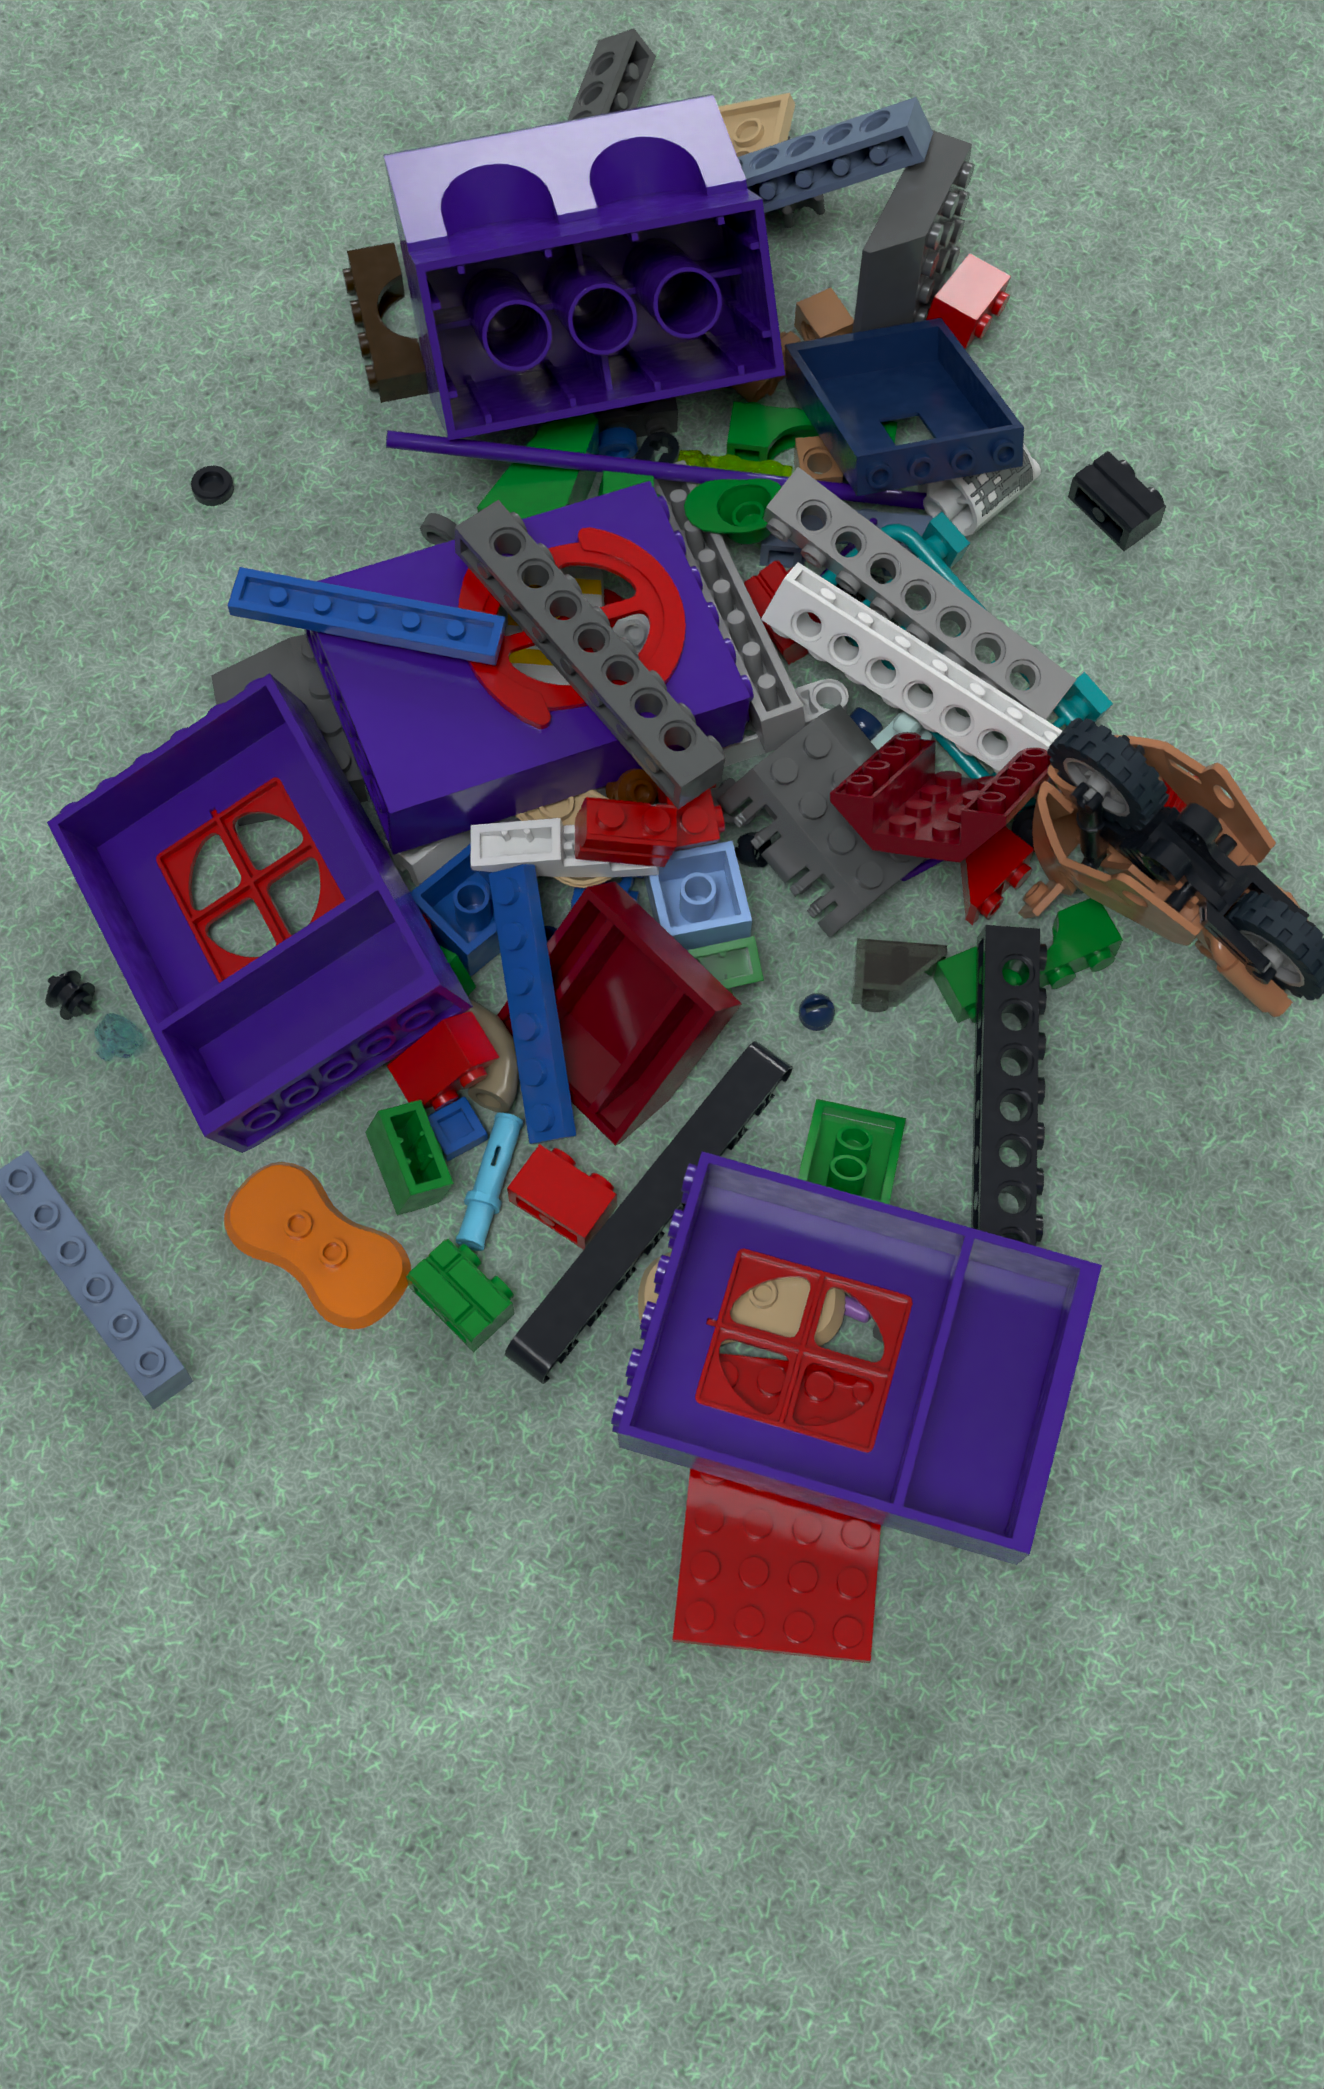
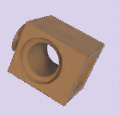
[794,288,854,341]
[794,436,843,483]

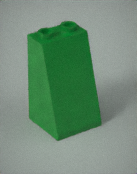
[477,413,599,519]

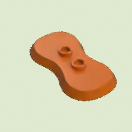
[224,1162,411,1330]

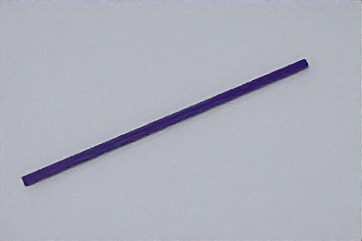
[386,430,927,510]

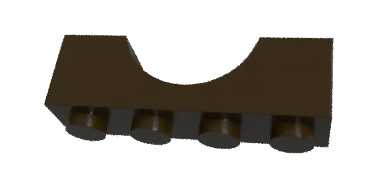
[342,242,429,403]

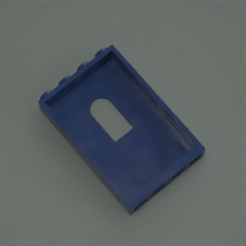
[785,318,1024,496]

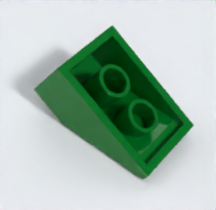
[798,1099,906,1204]

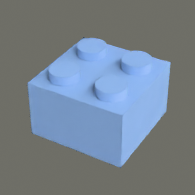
[644,841,752,950]

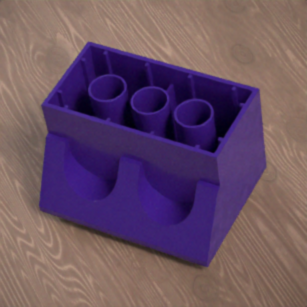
[383,94,785,441]

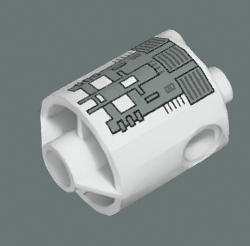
[918,445,1041,536]

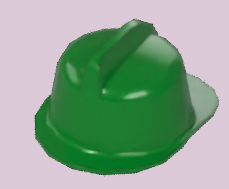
[684,478,781,545]

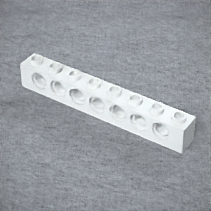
[761,563,1062,799]

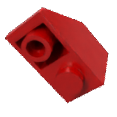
[960,826,1034,925]

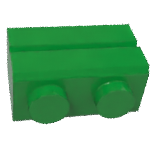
[406,1239,515,1353]

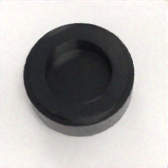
[191,466,234,506]

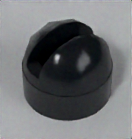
[735,832,772,867]

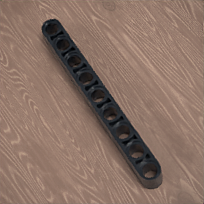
[505,1041,793,1384]

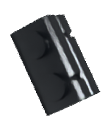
[1068,451,1166,551]

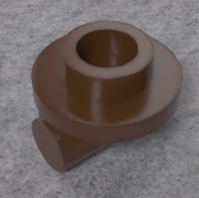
[605,768,657,805]

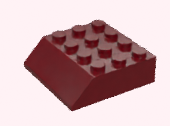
[497,882,742,1146]

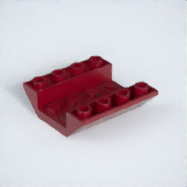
[830,732,1051,863]

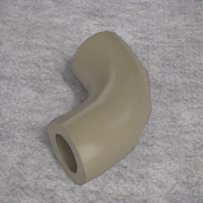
[464,998,520,1113]

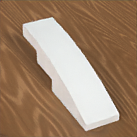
[471,818,659,877]

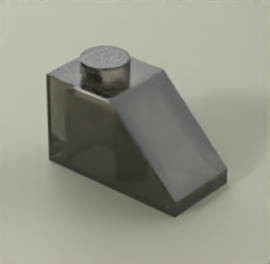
[851,938,947,1012]

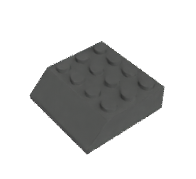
[852,130,975,333]

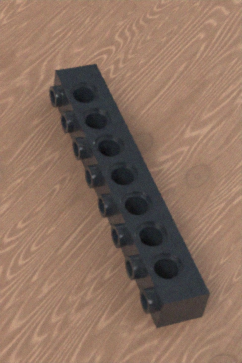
[971,925,1047,1246]

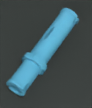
[455,1112,523,1251]

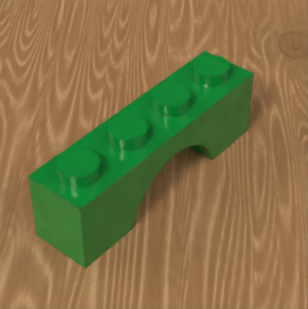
[726,402,897,469]
[933,898,1123,1023]

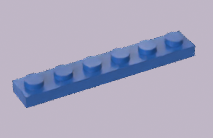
[227,567,506,666]
[488,864,577,1144]

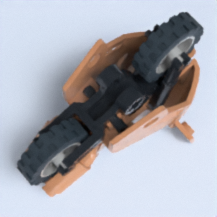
[1018,718,1324,1017]

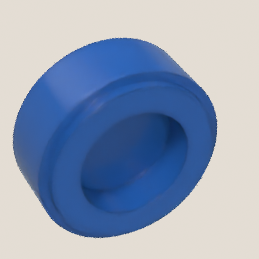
[599,427,638,458]

